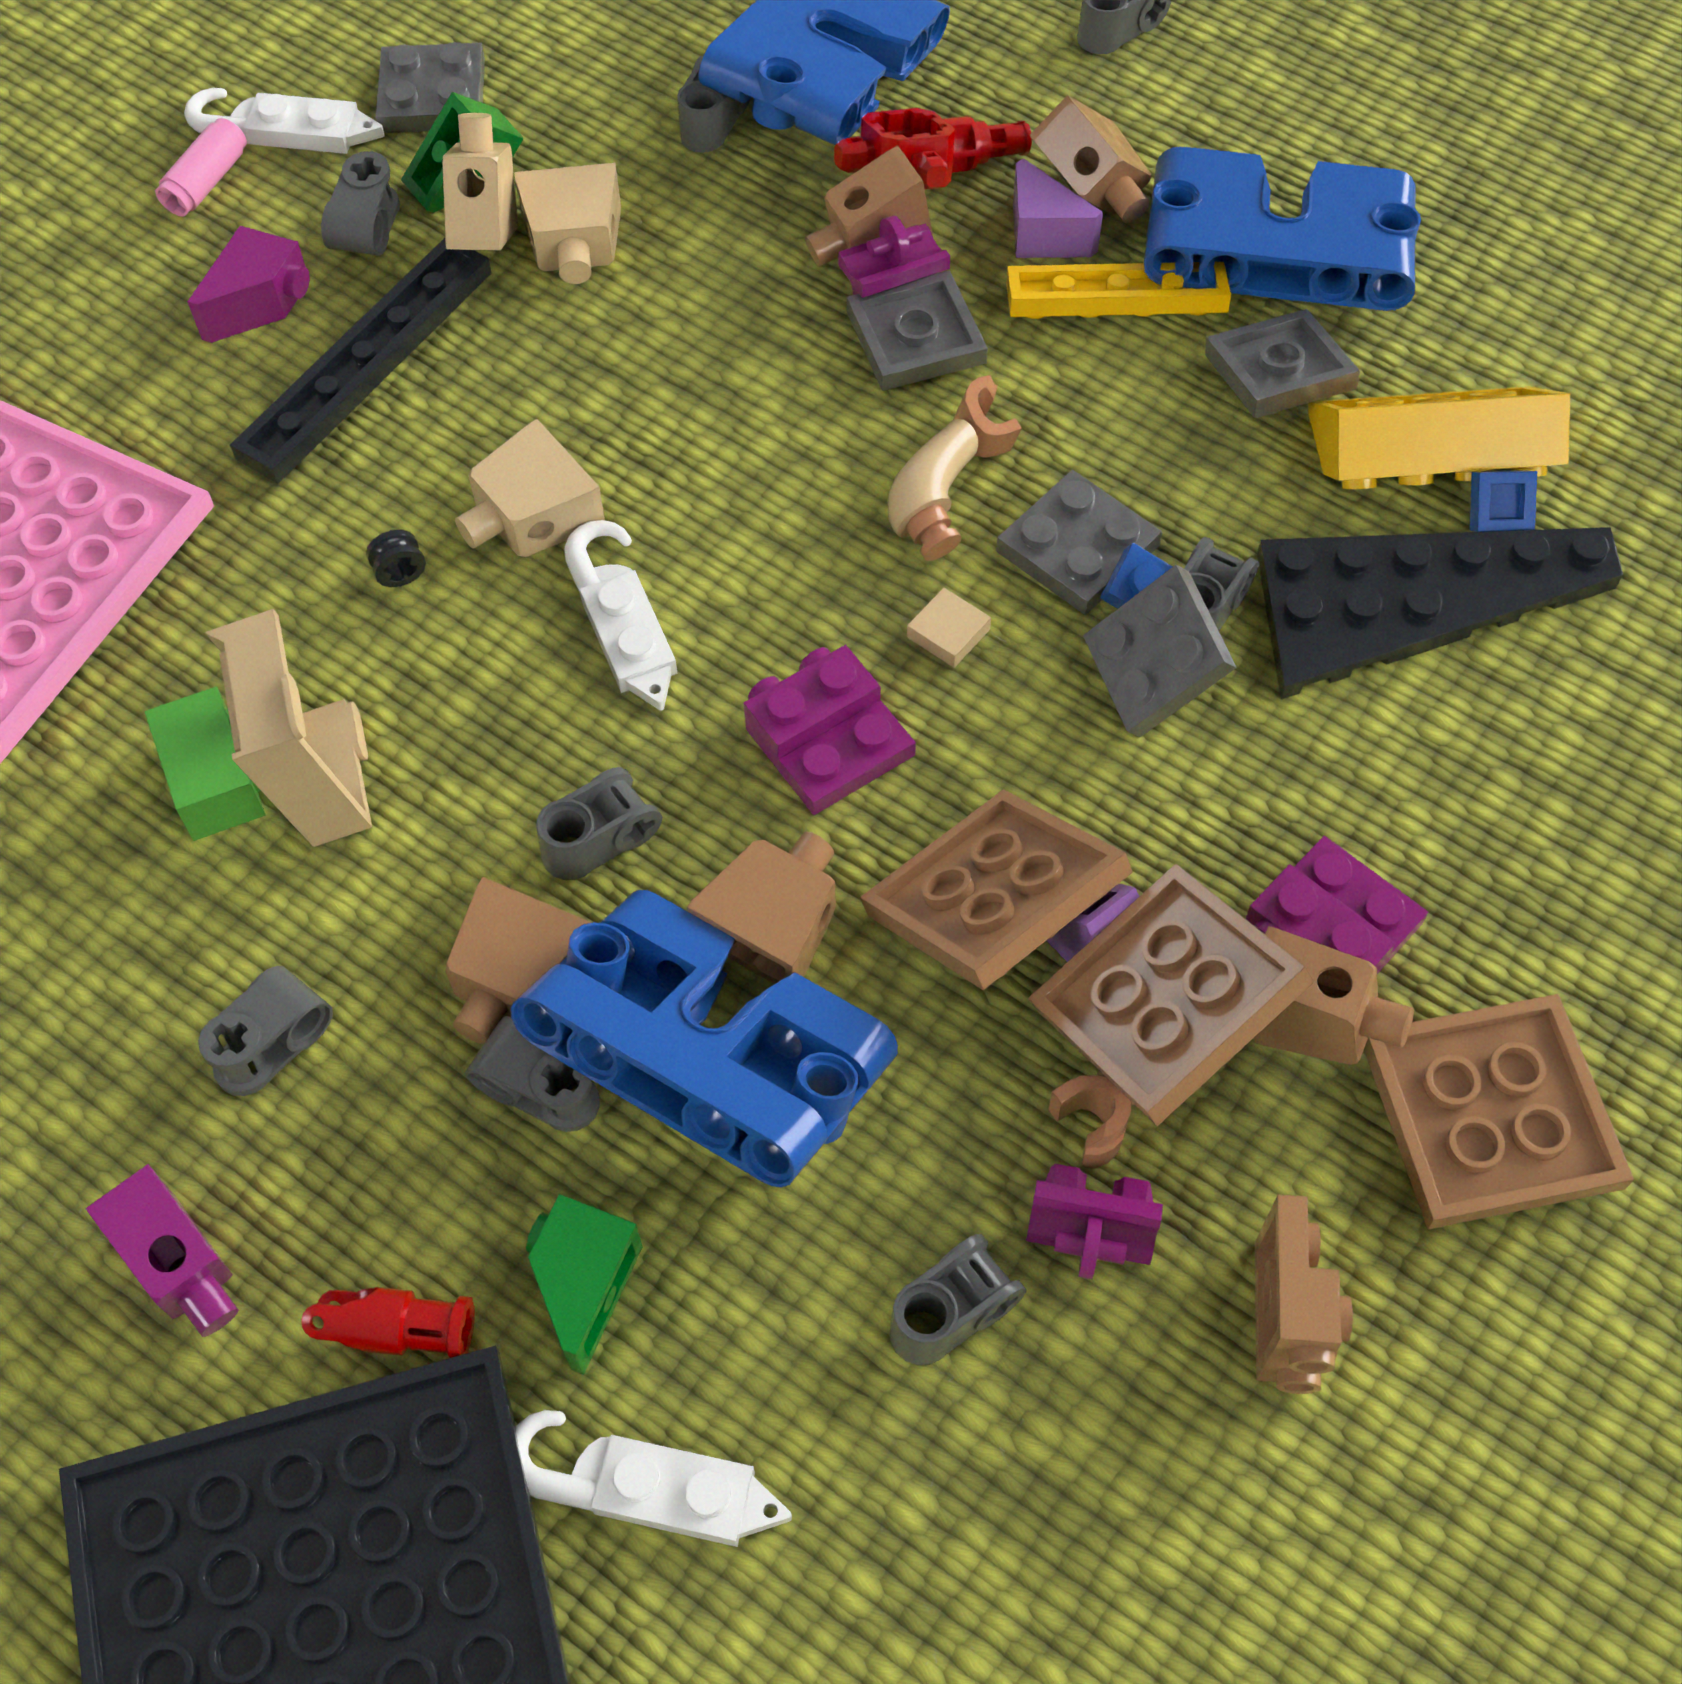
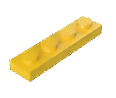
[1006,262,1231,319]

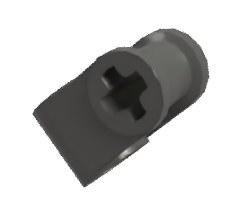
[1077,0,1171,54]
[677,56,750,153]
[321,151,400,256]
[1184,536,1259,631]
[536,767,663,880]
[198,966,333,1096]
[465,1016,600,1132]
[890,1234,1026,1365]

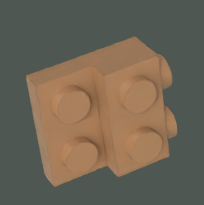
[1255,1194,1353,1394]

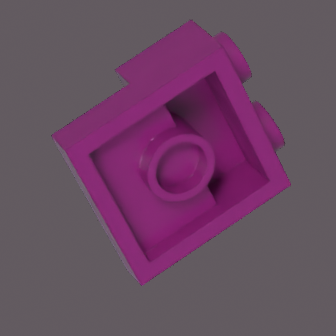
[744,644,916,815]
[1245,835,1429,974]

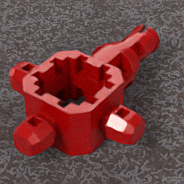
[834,108,1032,189]

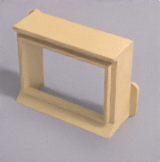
[204,609,372,847]

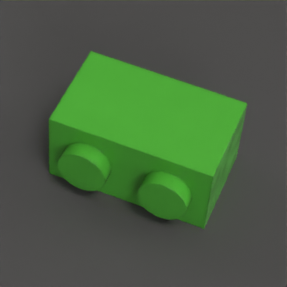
[144,686,266,841]

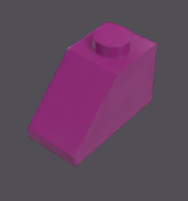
[187,226,310,343]

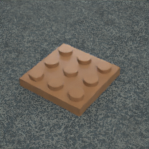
[860,789,1133,990]
[1028,864,1314,1126]
[1364,994,1634,1230]

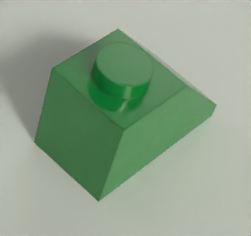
[401,92,524,213]
[526,1194,643,1375]

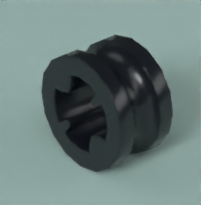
[366,529,426,587]

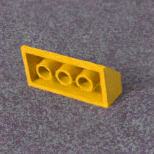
[1308,386,1570,489]

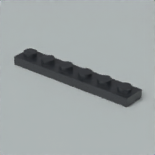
[230,238,492,484]

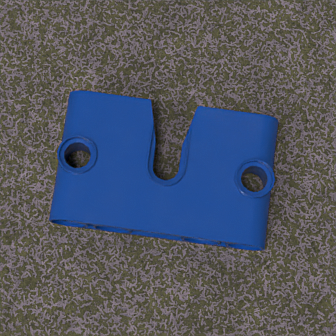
[699,0,950,145]
[1144,147,1421,311]
[511,890,898,1187]

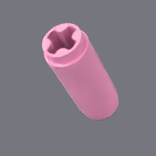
[155,118,247,217]

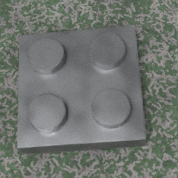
[376,42,485,133]
[847,270,988,391]
[1205,309,1360,418]
[996,469,1162,616]
[1083,565,1237,737]

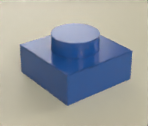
[1470,470,1537,532]
[1100,543,1173,609]

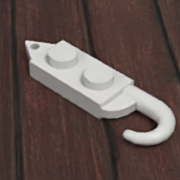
[184,88,385,154]
[564,520,678,711]
[516,1410,792,1547]

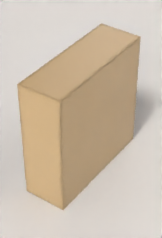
[907,588,991,668]

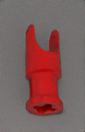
[301,1287,475,1358]

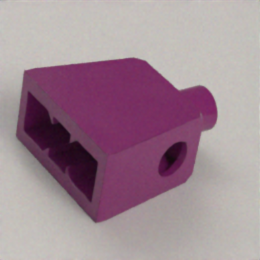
[85,1164,239,1337]

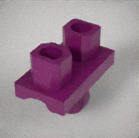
[838,216,951,298]
[1026,1163,1163,1280]

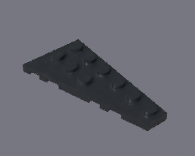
[1257,527,1623,700]

